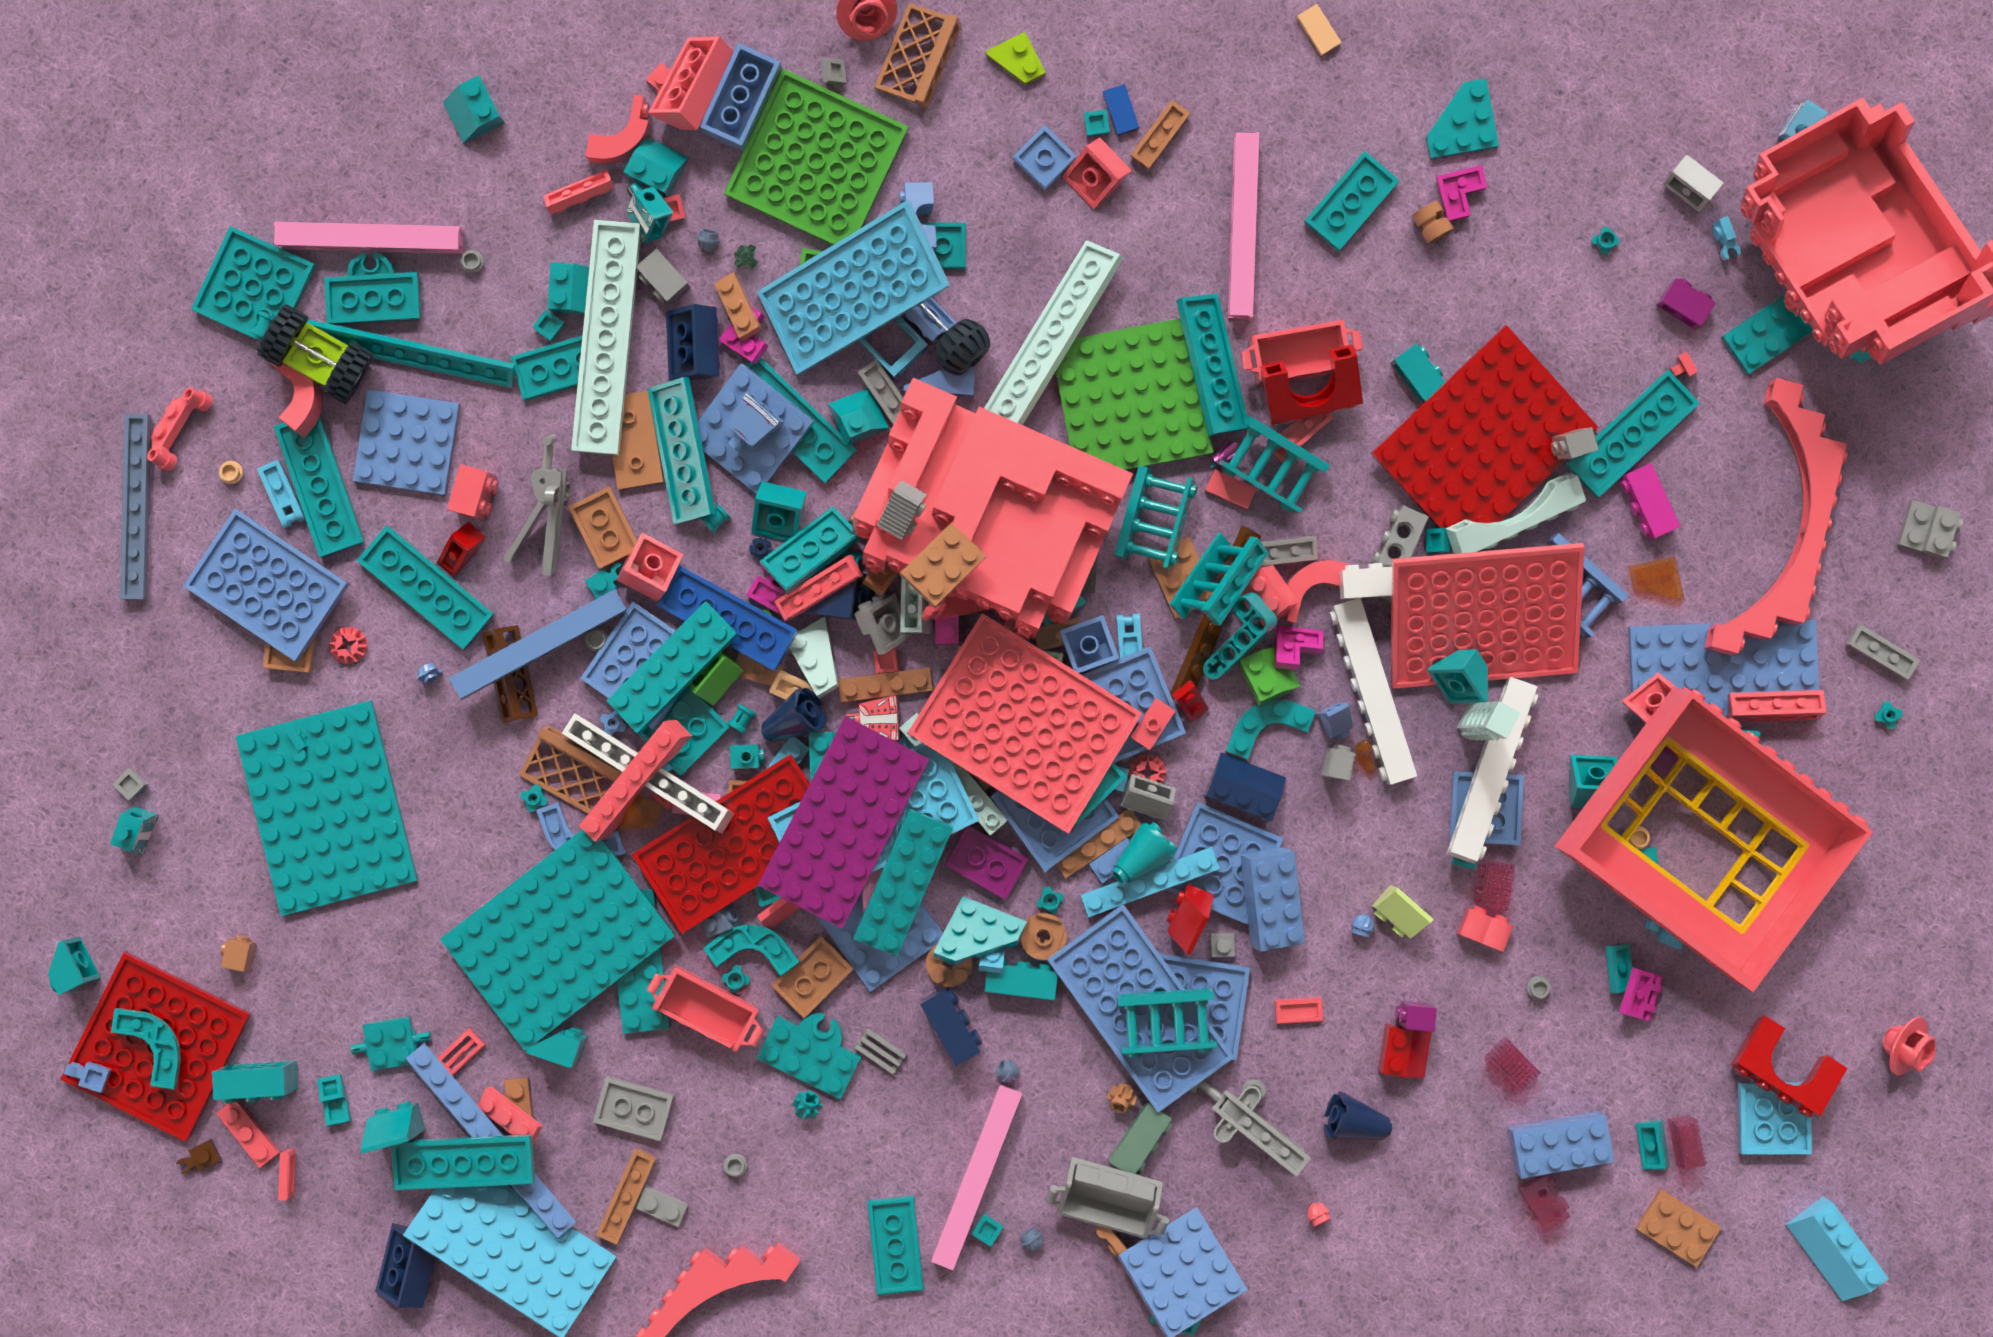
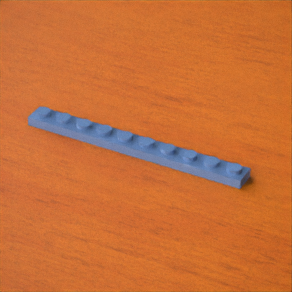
[405,1043,576,1239]

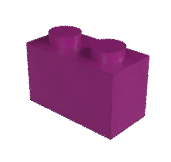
[1656,278,1716,330]
[1395,1000,1437,1032]

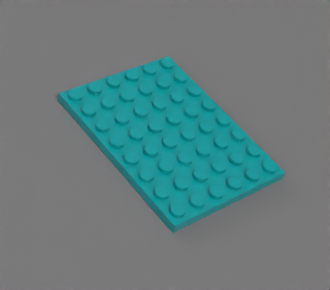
[235,700,418,916]
[440,829,676,1051]

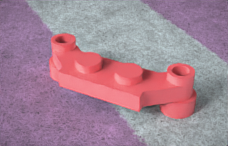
[147,387,213,472]

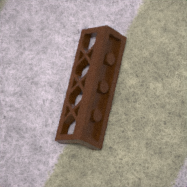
[483,625,538,723]

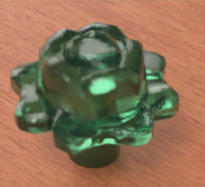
[734,244,758,268]

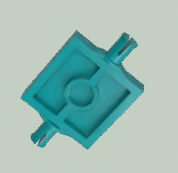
[350,1016,432,1071]

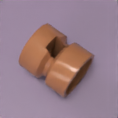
[1412,200,1454,244]

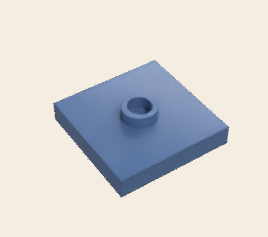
[1012,125,1077,191]

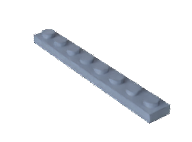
[120,414,151,600]

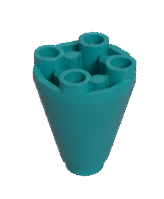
[1111,822,1177,885]

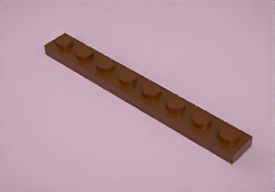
[1170,526,1261,700]

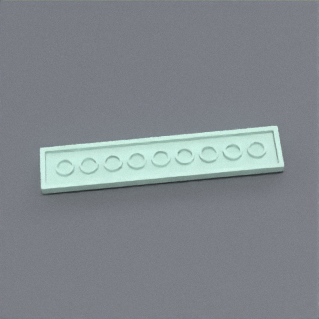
[571,220,641,455]
[984,240,1124,425]

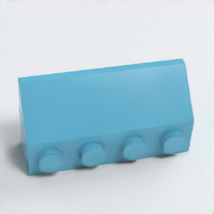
[1785,1197,1889,1301]

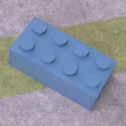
[700,43,783,152]
[1241,847,1305,951]
[1507,1111,1614,1178]

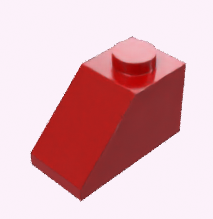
[437,522,486,577]

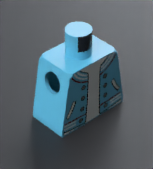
[1778,100,1828,141]

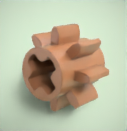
[1106,1083,1138,1113]

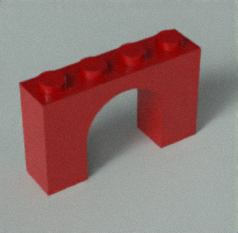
[1260,344,1363,425]
[1730,1016,1848,1118]

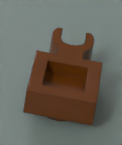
[176,1139,222,1174]

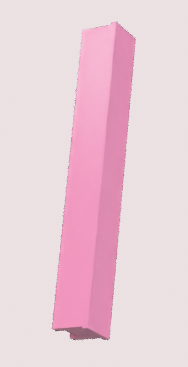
[1228,132,1259,321]
[274,222,465,254]
[931,1083,1022,1270]

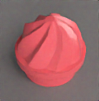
[1308,1203,1331,1227]

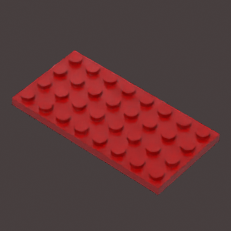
[632,754,810,934]

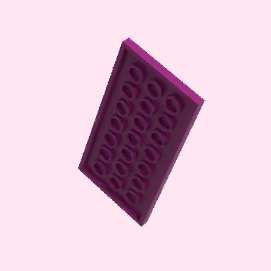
[758,716,930,929]

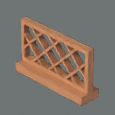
[874,3,962,109]
[519,725,622,814]

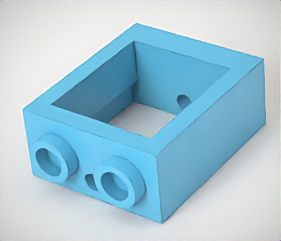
[858,316,928,380]

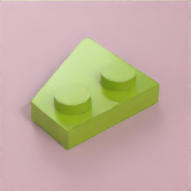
[985,32,1046,85]

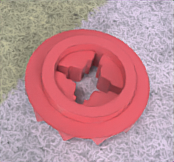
[329,627,367,664]
[1129,754,1166,784]

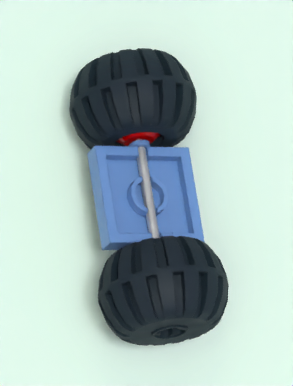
[905,298,991,376]

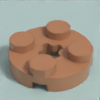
[1020,913,1067,960]
[926,944,973,987]

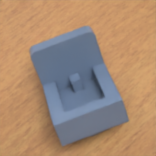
[701,903,741,938]

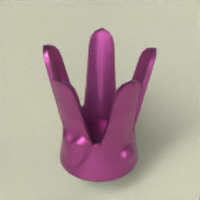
[1210,436,1237,470]

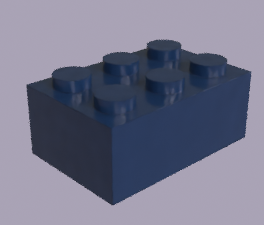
[920,986,982,1066]

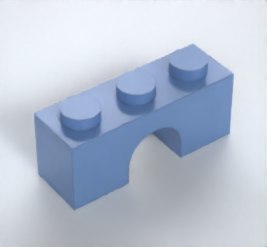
[899,183,937,253]

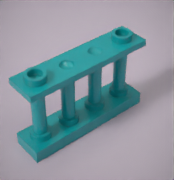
[1219,415,1330,513]
[1114,465,1198,571]
[1169,533,1269,625]
[1117,988,1217,1058]

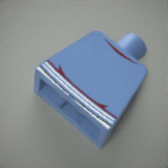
[728,393,785,451]

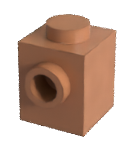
[221,935,257,972]

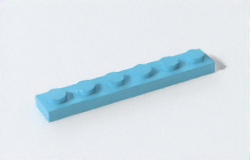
[1081,847,1221,917]

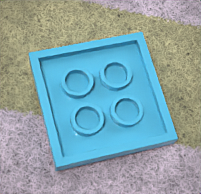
[1738,1082,1812,1154]

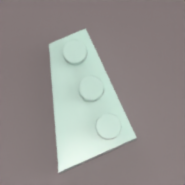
[790,616,839,698]

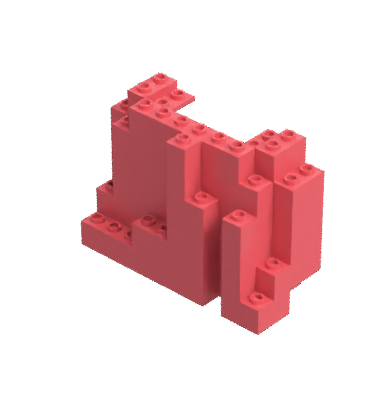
[1740,97,1993,365]
[852,378,1133,640]

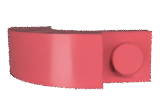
[585,95,652,164]
[271,363,322,438]
[1283,560,1349,624]

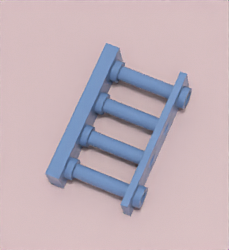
[1548,533,1629,638]

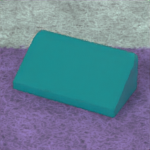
[1636,1119,1670,1170]

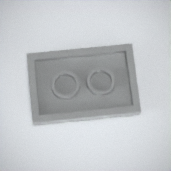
[593,1076,675,1141]

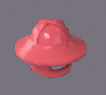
[836,0,897,41]
[1882,1017,1936,1076]

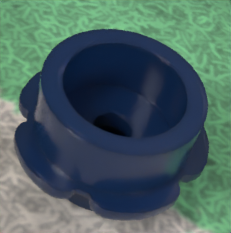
[749,537,772,560]

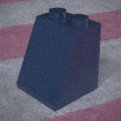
[803,568,876,621]

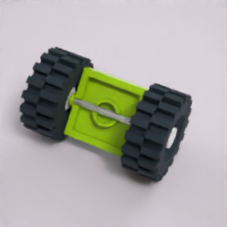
[257,304,374,404]

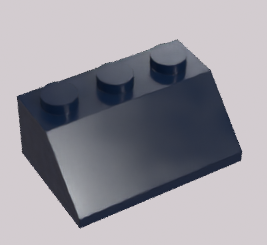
[666,304,720,381]
[1204,752,1286,821]
[375,1223,435,1308]

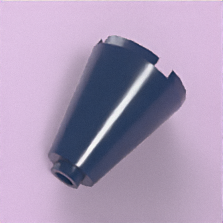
[761,688,826,742]
[1324,1091,1392,1140]

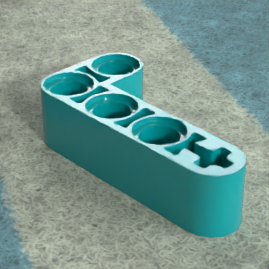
[1203,592,1277,680]

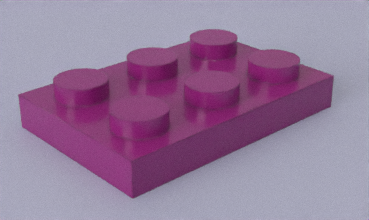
[945,825,1028,900]

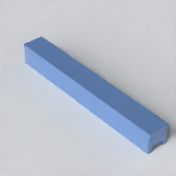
[448,589,626,700]

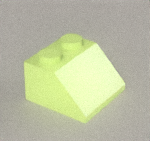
[1372,885,1433,939]

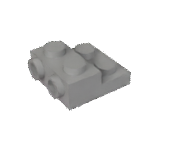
[1897,500,1963,559]
[854,592,912,655]

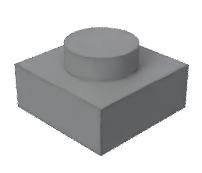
[821,58,847,85]
[112,768,148,801]
[1210,932,1235,957]

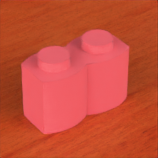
[1457,905,1513,952]

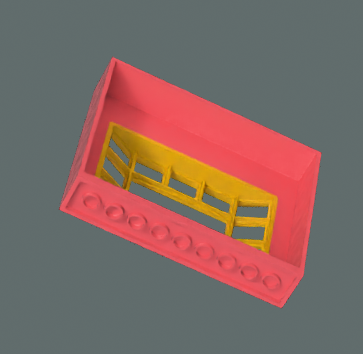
[1554,687,1873,992]

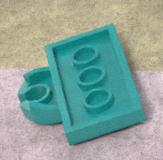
[324,252,421,325]
[757,1012,861,1099]

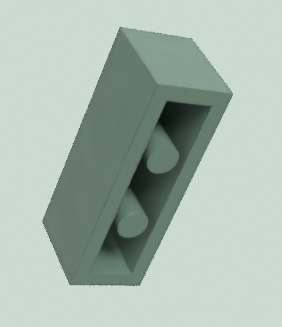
[1108,1100,1172,1175]

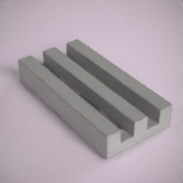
[855,1028,907,1074]

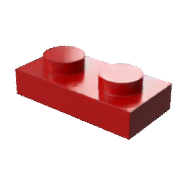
[1172,680,1209,723]

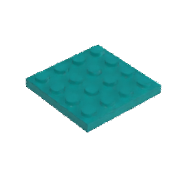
[191,226,316,341]

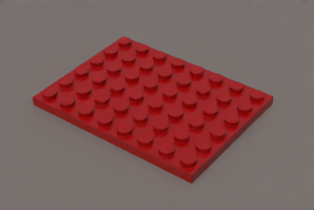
[1370,325,1599,528]

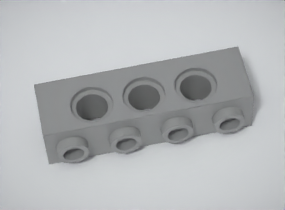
[1371,505,1429,603]

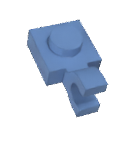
[64,1062,112,1093]

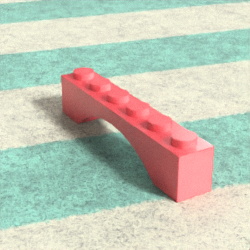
[579,720,692,842]

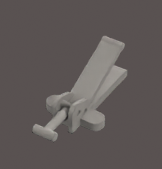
[504,434,571,576]
[1190,1080,1311,1177]

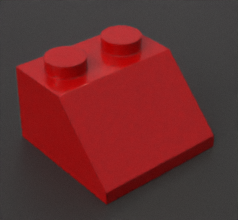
[1166,884,1214,955]
[1378,1024,1432,1078]

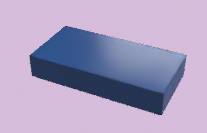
[1103,84,1139,136]

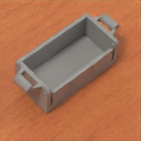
[1046,1157,1169,1239]

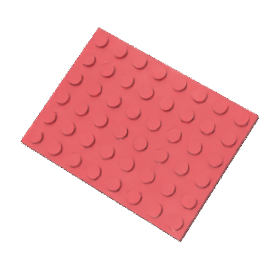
[1391,543,1585,689]
[907,613,1142,834]

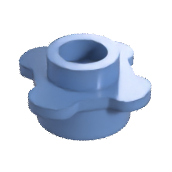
[416,663,443,684]
[600,710,627,736]

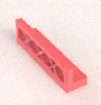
[1724,690,1827,722]

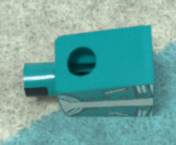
[627,183,673,244]
[110,807,158,856]

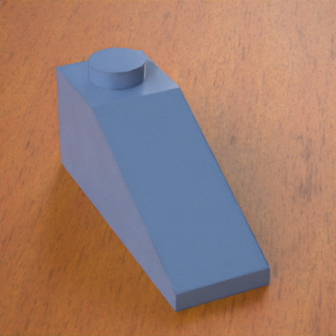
[904,367,975,398]
[1317,702,1353,740]

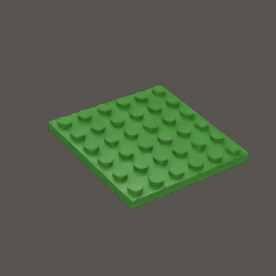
[724,69,909,245]
[1056,318,1213,470]

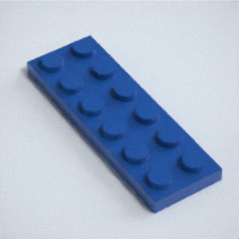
[657,565,799,672]

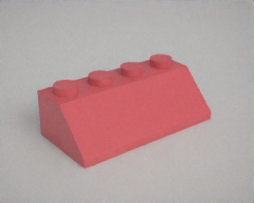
[648,36,734,130]

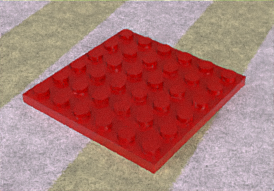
[60,952,252,1142]

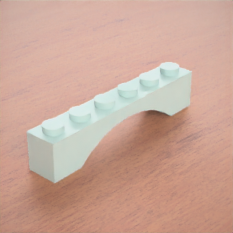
[1445,473,1586,554]

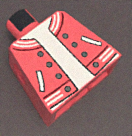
[846,696,900,740]

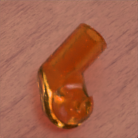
[1355,739,1376,773]

